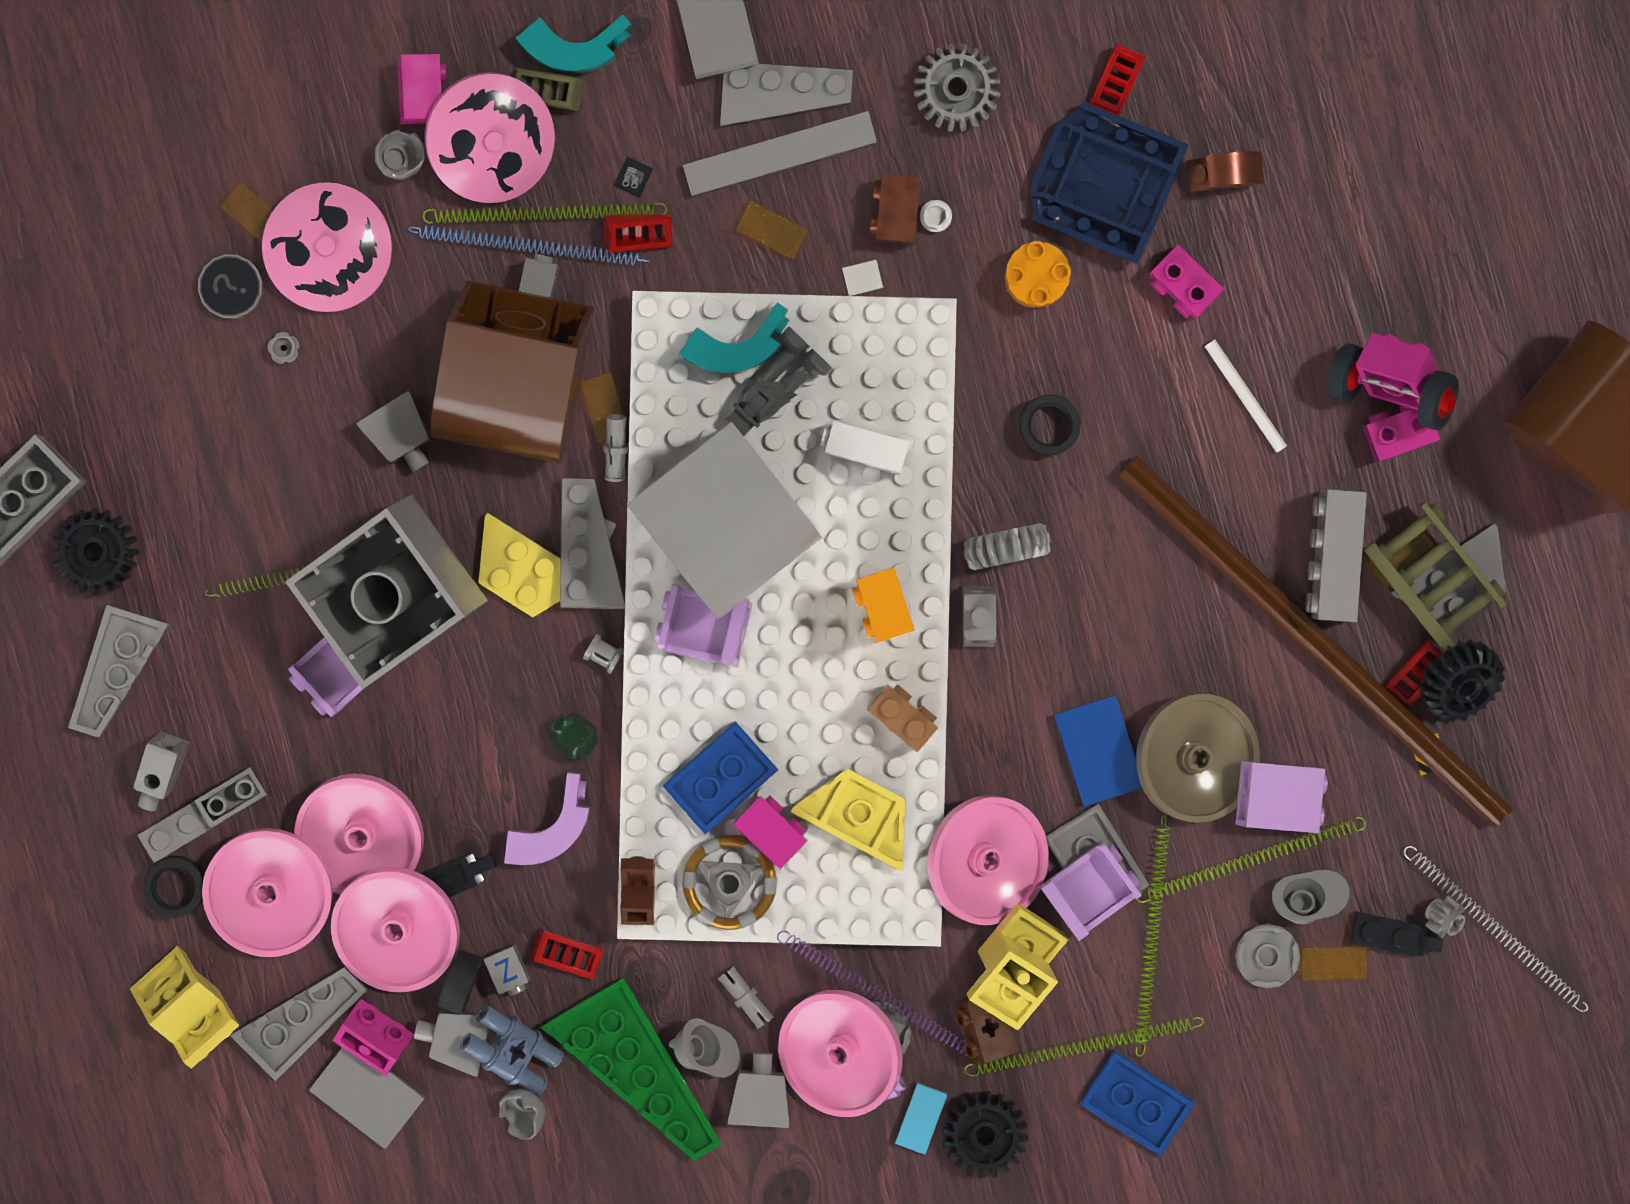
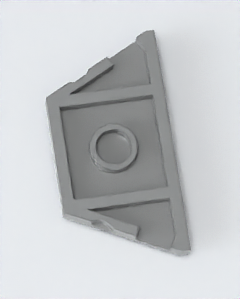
[1391,523,1506,622]

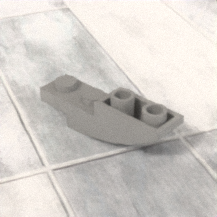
[137,768,267,863]

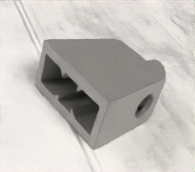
[356,391,431,473]
[962,586,996,647]
[133,731,190,811]
[414,1010,490,1077]
[728,1052,789,1128]

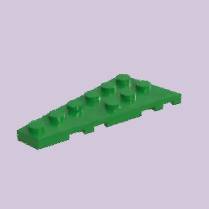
[540,977,722,1161]

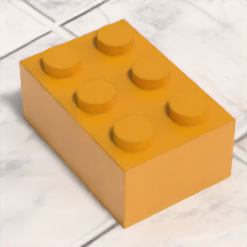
[851,567,915,643]

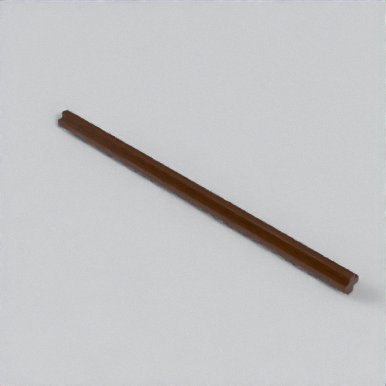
[1118,456,1513,828]

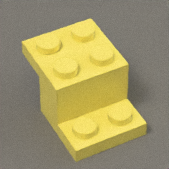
[966,903,1069,1030]
[130,946,239,1069]

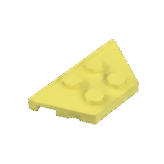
[478,513,560,617]
[790,768,905,871]

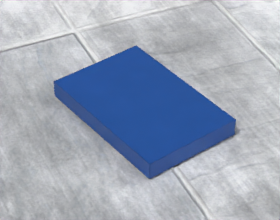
[1054,695,1142,807]
[663,721,779,835]
[1079,1049,1195,1157]

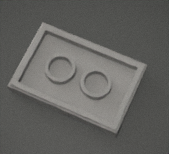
[677,0,759,79]
[1046,803,1150,892]
[309,1047,425,1149]

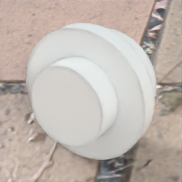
[920,200,952,232]

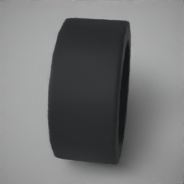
[1019,394,1081,456]
[143,856,205,918]
[437,949,483,1014]

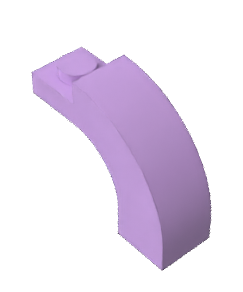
[504,772,591,865]

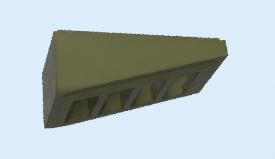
[515,68,584,111]

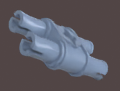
[459,1004,564,1096]

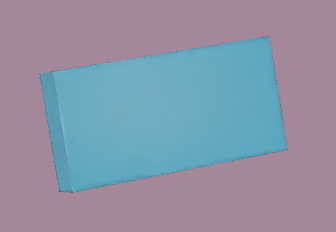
[895,1082,948,1155]

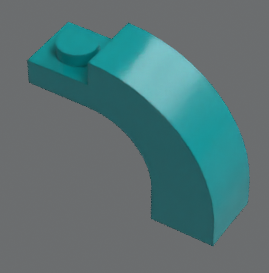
[516,15,633,75]
[679,302,790,374]

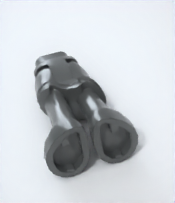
[726,326,833,436]

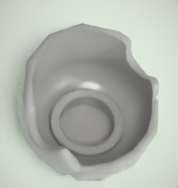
[374,130,426,180]
[499,1088,546,1140]

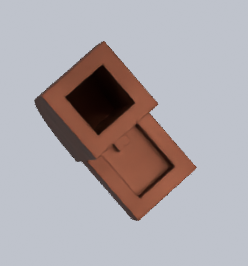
[1186,151,1264,193]
[620,856,655,925]

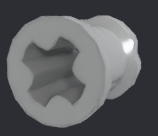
[583,634,624,674]

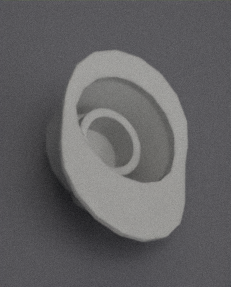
[1272,870,1350,925]
[669,1018,740,1078]

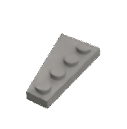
[720,64,853,127]
[560,478,625,609]
[68,605,170,737]
[230,966,368,1081]

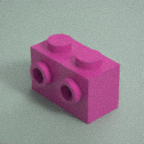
[397,54,446,125]
[1148,245,1224,319]
[1362,406,1440,462]
[733,794,808,869]
[332,999,414,1076]

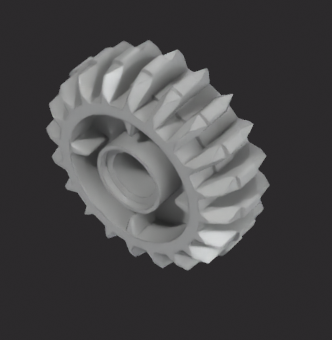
[914,44,1000,132]
[964,523,1051,570]

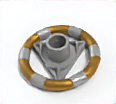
[682,835,777,930]

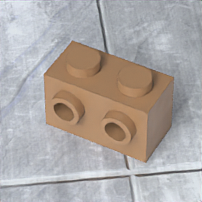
[867,684,938,753]

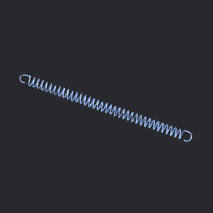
[408,225,650,266]

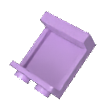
[655,584,753,667]
[288,637,365,717]
[1235,760,1328,833]
[1039,841,1142,941]

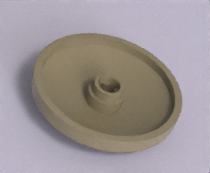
[1136,693,1260,823]

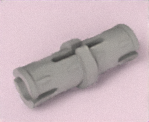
[603,414,629,482]
[718,966,774,1029]

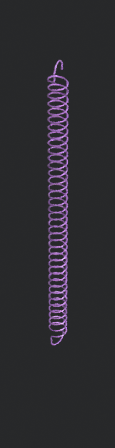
[777,931,967,1057]

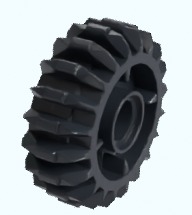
[51,508,140,595]
[1418,639,1505,723]
[941,1090,1029,1178]

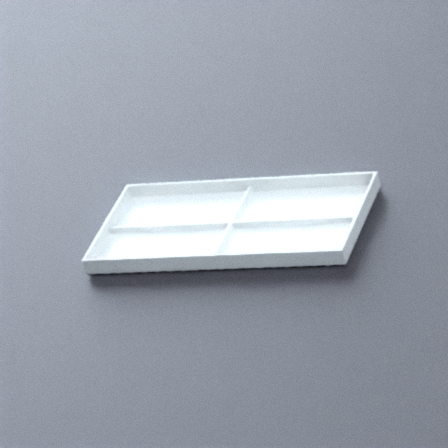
[617,291,957,947]

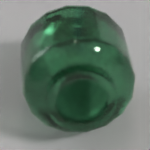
[550,712,600,760]

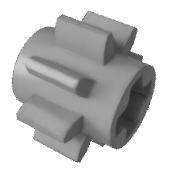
[1425,896,1465,938]

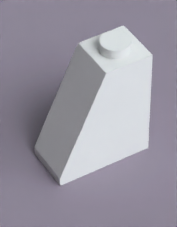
[820,421,910,475]

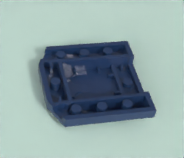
[1031,102,1188,265]

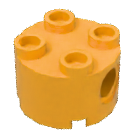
[1004,241,1071,308]

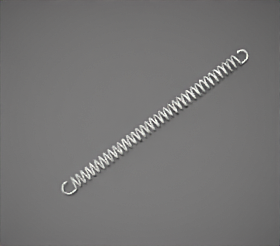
[1404,846,1588,1012]

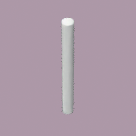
[1204,340,1287,453]

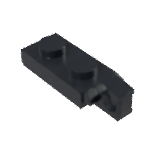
[422,853,497,897]
[1350,911,1444,957]

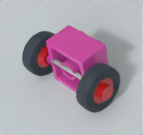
[1327,333,1459,430]

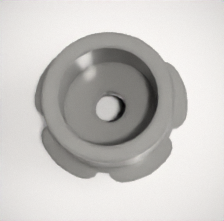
[268,332,300,364]

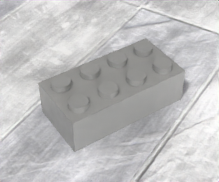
[0,434,87,566]
[1305,490,1367,622]

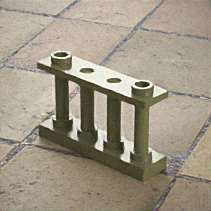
[1363,501,1506,652]

